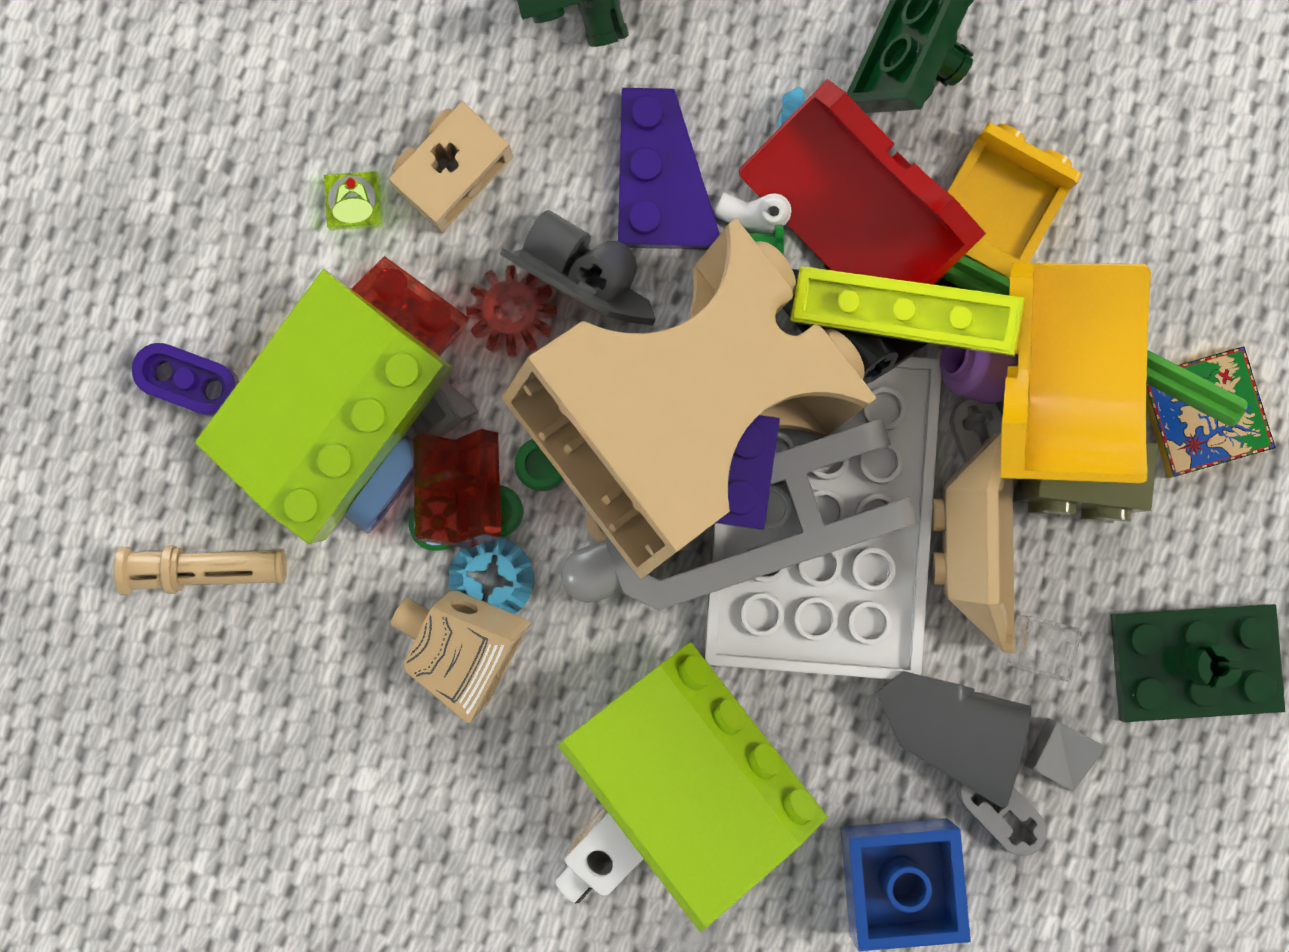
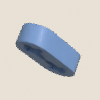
[345,436,429,534]

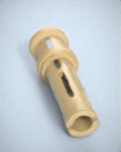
[114,545,287,595]

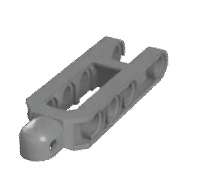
[561,419,918,611]

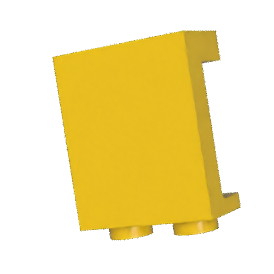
[947,122,1082,279]

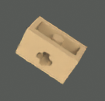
[389,101,513,233]

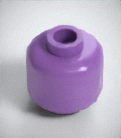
[939,346,1019,404]

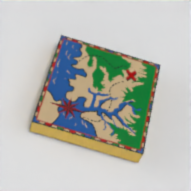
[1146,346,1276,478]

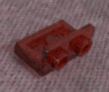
[351,256,469,356]

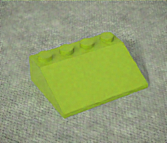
[195,269,454,544]
[557,641,828,932]

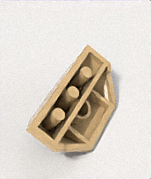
[932,433,1015,653]

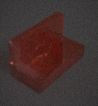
[413,429,501,548]

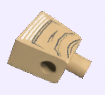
[390,590,531,724]

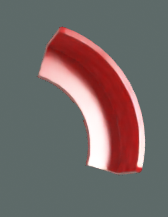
[739,79,986,285]

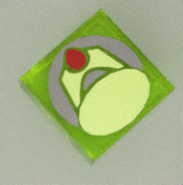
[324,171,383,231]

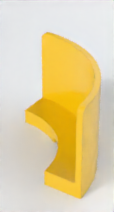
[1000,263,1151,483]

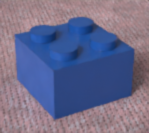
[840,818,971,951]

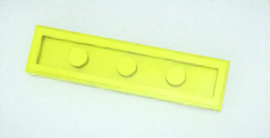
[790,266,1025,356]

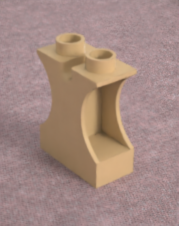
[501,218,877,580]

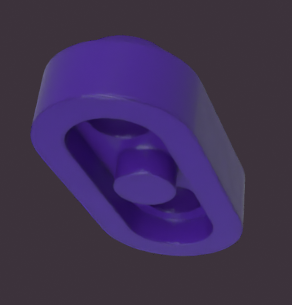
[132,343,239,417]

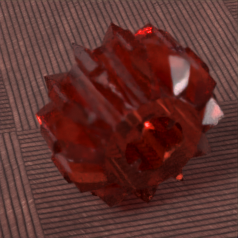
[466,265,558,358]

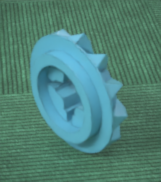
[448,537,534,614]

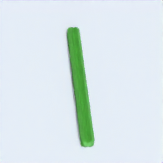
[942,256,1248,427]

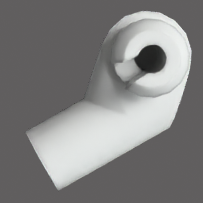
[714,192,792,233]

